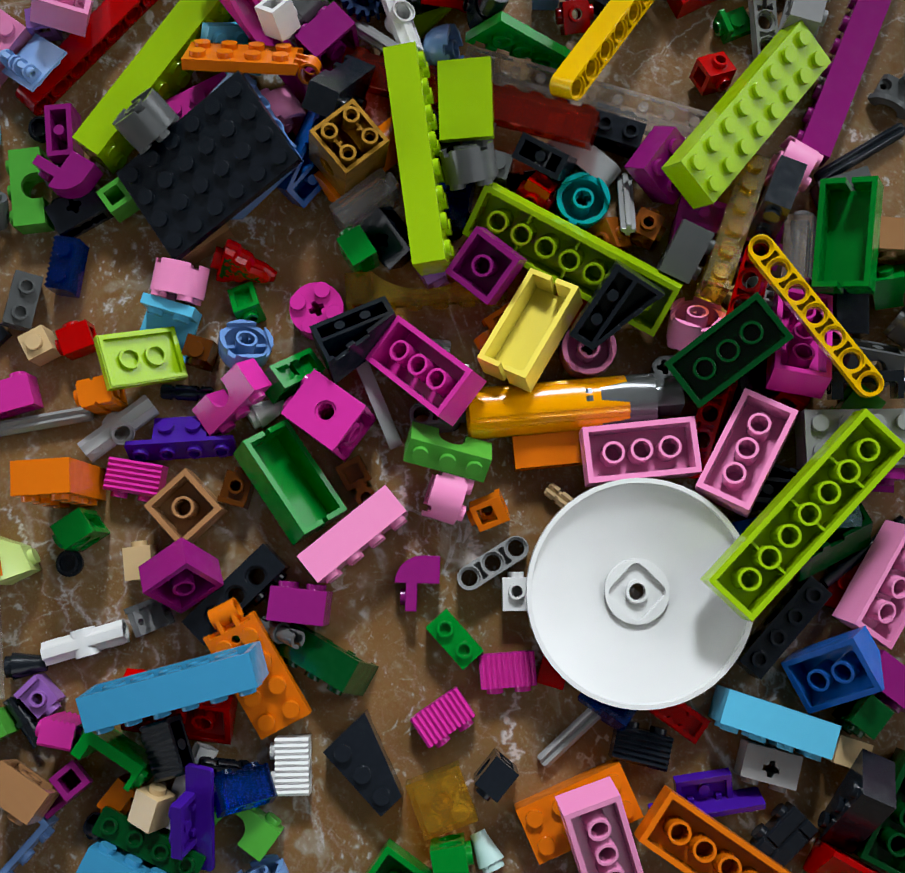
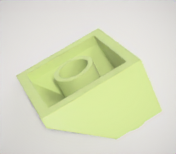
[0,536,41,585]

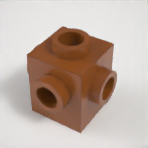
[629,206,666,250]
[586,217,632,251]

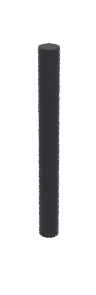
[820,515,905,589]

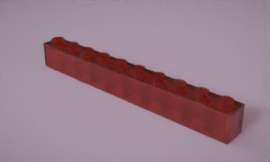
[341,47,600,151]

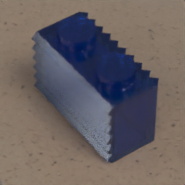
[44,235,90,298]
[214,761,278,818]

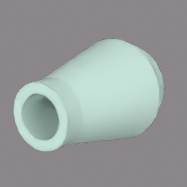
[470,828,505,873]

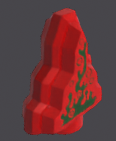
[210,239,277,283]

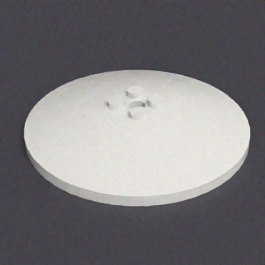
[525,478,753,710]

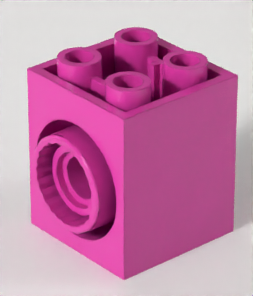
[281,369,377,462]

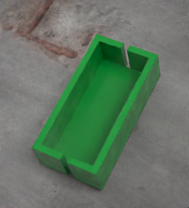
[811,176,884,294]
[233,419,347,546]

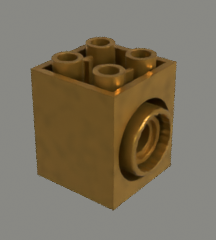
[309,98,390,199]

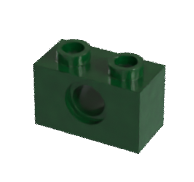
[832,695,895,740]

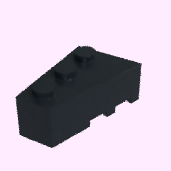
[309,296,396,384]
[323,709,403,816]

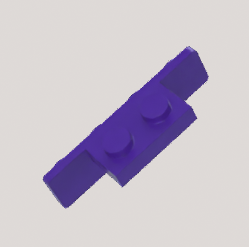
[124,416,237,462]
[168,763,215,872]
[648,768,766,817]

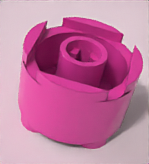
[289,282,346,340]

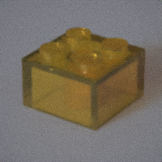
[405,760,479,841]

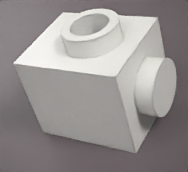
[254,0,301,42]
[501,572,527,611]

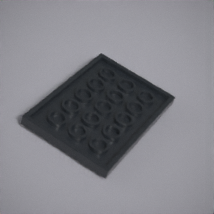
[116,70,303,260]

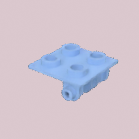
[0,34,68,92]

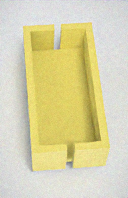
[477,268,583,393]

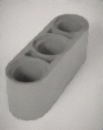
[547,124,621,187]
[457,536,529,590]

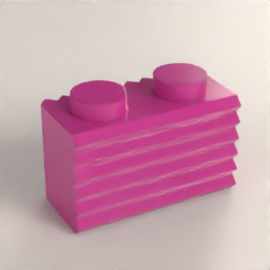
[103,457,169,502]
[478,650,537,694]
[410,686,475,749]
[35,711,84,752]

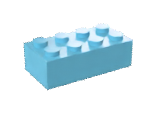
[708,684,841,762]

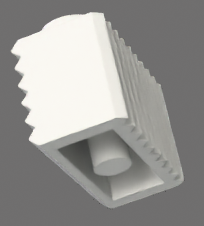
[270,734,312,797]

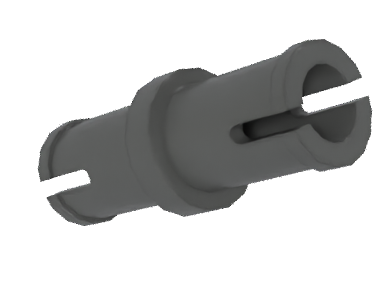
[260,616,305,649]

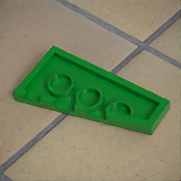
[465,11,571,72]

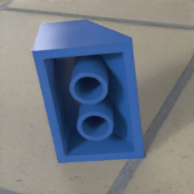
[781,625,885,714]

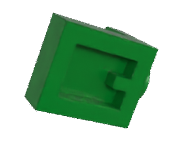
[713,6,751,44]
[227,281,267,323]

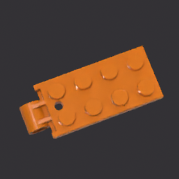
[181,39,322,85]
[203,597,312,740]

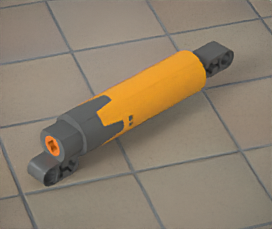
[409,355,685,439]

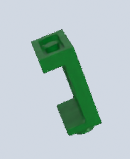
[70,729,152,792]

